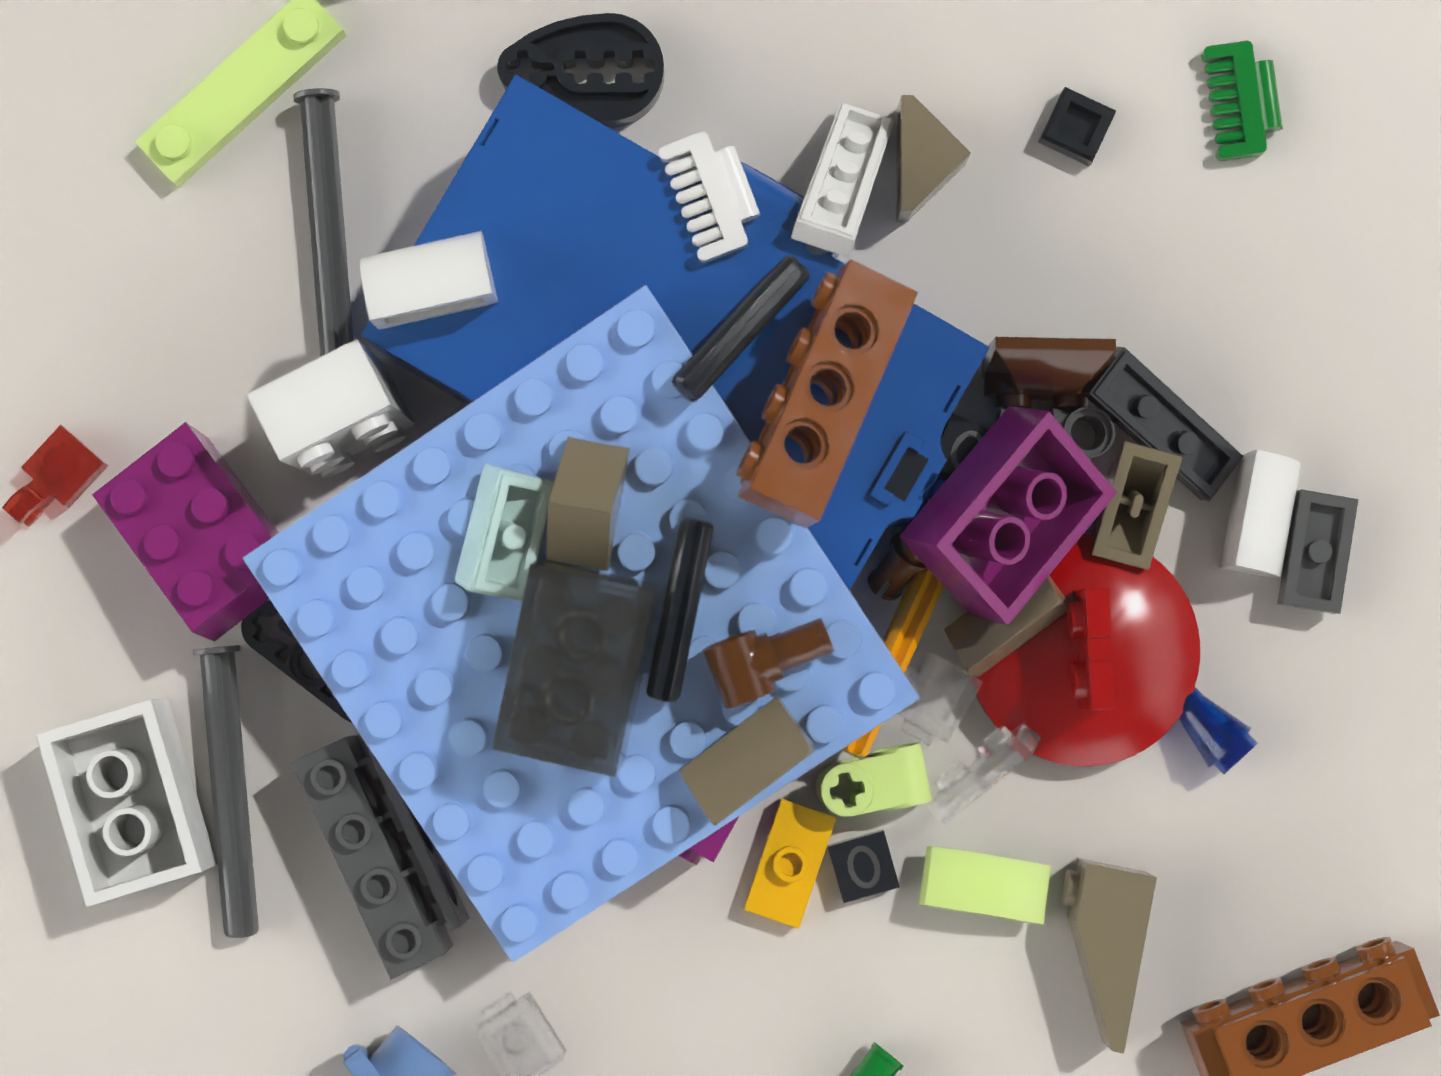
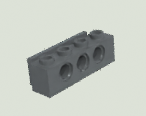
[291,735,470,980]

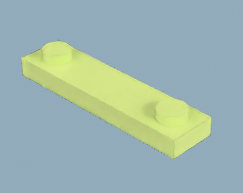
[135,0,347,188]

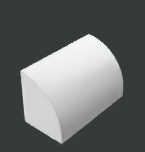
[360,231,498,330]
[1219,449,1301,579]

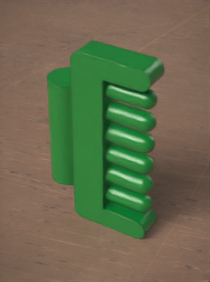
[1201,41,1283,161]

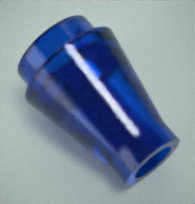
[1179,687,1258,775]

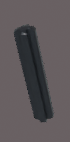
[672,255,810,402]
[646,518,714,702]

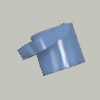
[343,1025,456,1076]

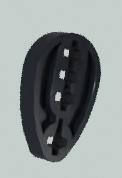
[497,13,664,128]

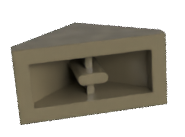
[896,95,971,222]
[546,437,630,571]
[1091,441,1183,570]

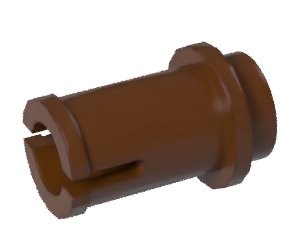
[867,532,927,601]

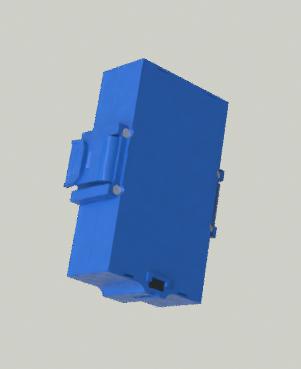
[361,74,990,591]

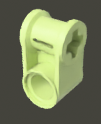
[816,742,933,817]

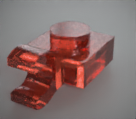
[2,425,109,527]

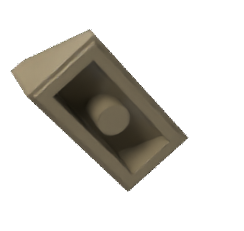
[944,575,1068,677]
[678,696,815,826]

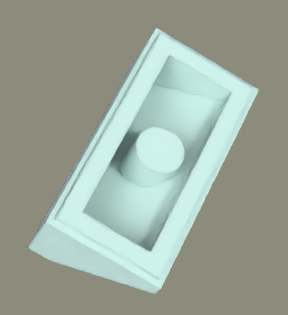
[455,464,554,602]

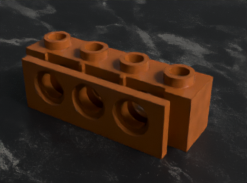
[736,259,918,528]
[1180,937,1440,1076]

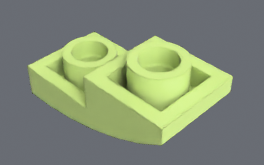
[919,846,1051,924]

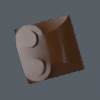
[981,337,1116,410]

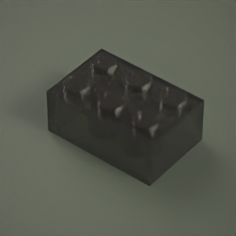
[492,558,662,777]

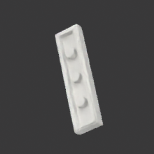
[791,103,894,257]

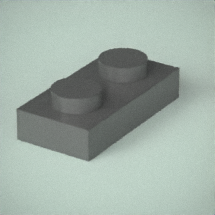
[1277,489,1359,614]

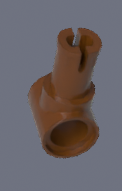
[702,618,834,709]

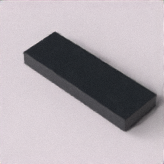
[1081,347,1244,502]

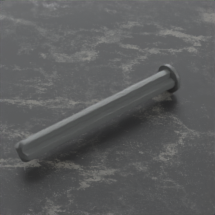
[293,88,354,357]
[193,645,259,938]

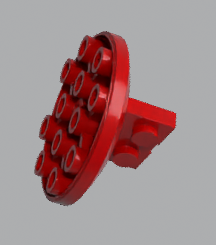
[969,533,1200,767]

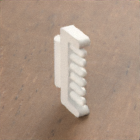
[659,131,760,263]

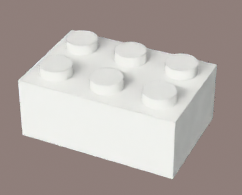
[246,339,415,479]
[36,698,217,907]

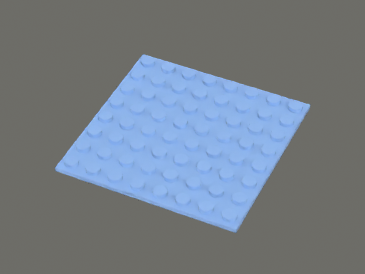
[243,285,920,963]

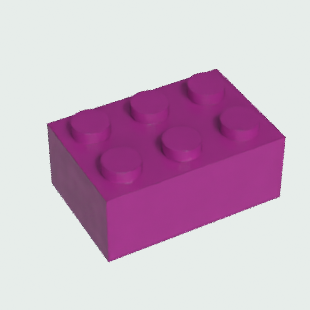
[899,406,1117,625]
[92,422,279,642]

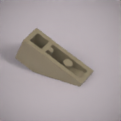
[1061,858,1157,1054]

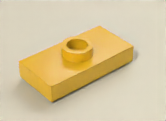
[744,798,837,929]

